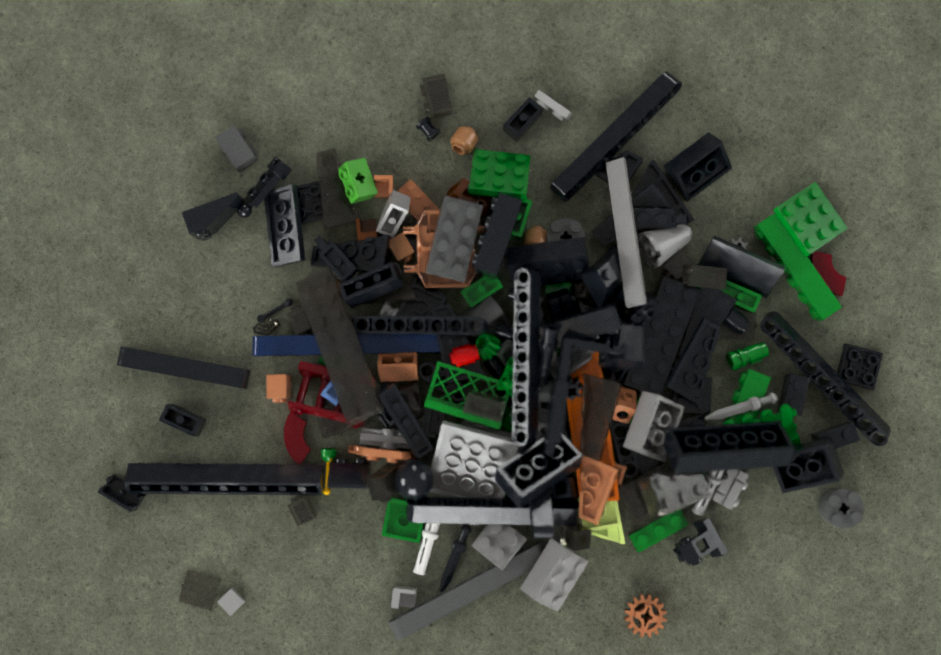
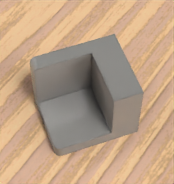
[391,585,417,609]

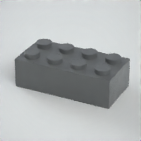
[425,196,483,283]

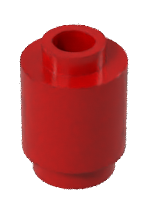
[449,344,480,367]

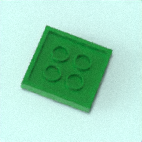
[468,149,530,200]
[773,182,848,257]

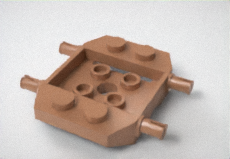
[403,210,487,288]

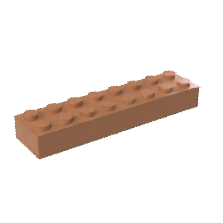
[397,179,476,249]

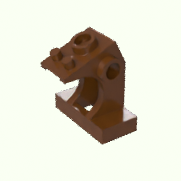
[445,178,493,219]

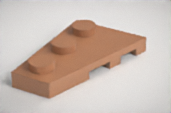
[579,454,619,525]

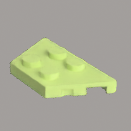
[577,498,625,544]

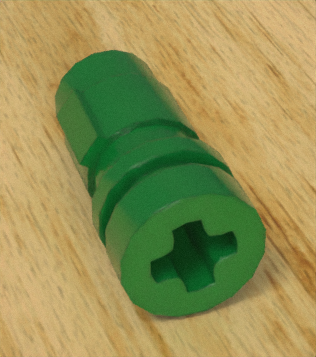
[726,342,769,371]

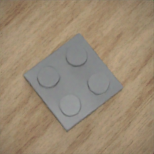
[535,90,572,121]
[471,524,526,570]

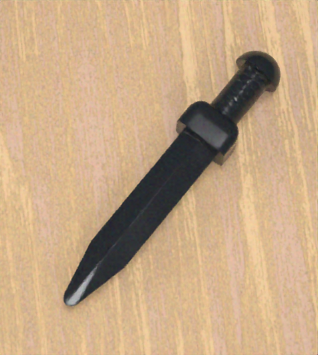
[439,524,472,592]

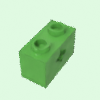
[338,158,378,204]

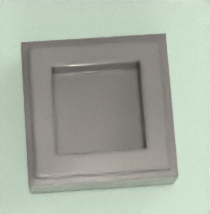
[217,587,246,616]

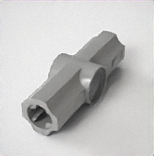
[360,428,410,449]

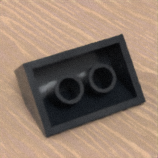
[663,132,732,202]

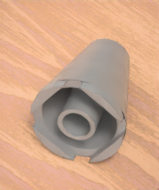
[637,224,692,268]

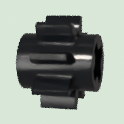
[567,374,584,400]

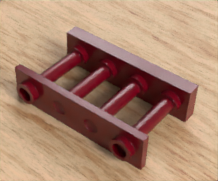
[287,361,376,428]

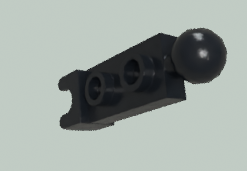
[237,157,292,218]

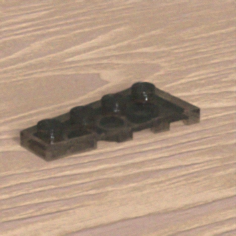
[580,373,622,460]

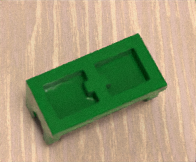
[460,276,503,308]

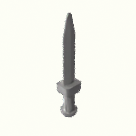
[705,393,778,420]

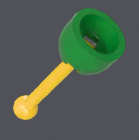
[321,448,337,495]

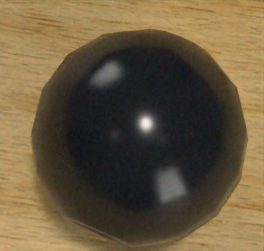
[394,459,434,500]

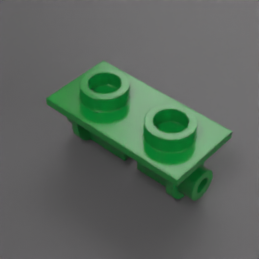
[496,357,513,397]

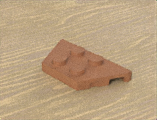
[348,445,422,463]

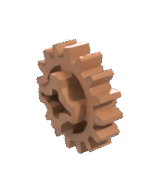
[624,593,667,637]

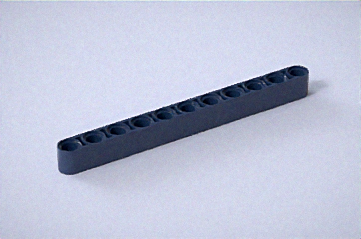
[252,334,440,356]

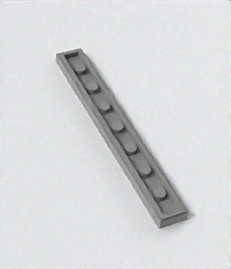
[606,157,647,308]

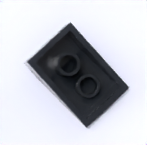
[182,192,245,241]

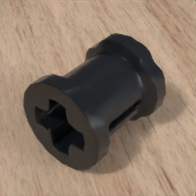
[416,116,441,142]

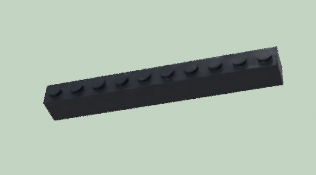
[124,463,325,495]

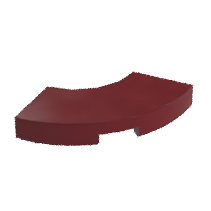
[811,251,847,297]
[284,412,312,465]

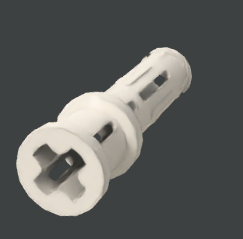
[413,523,440,575]

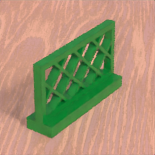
[424,361,509,429]

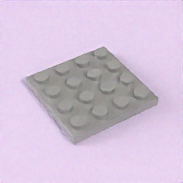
[430,420,518,498]

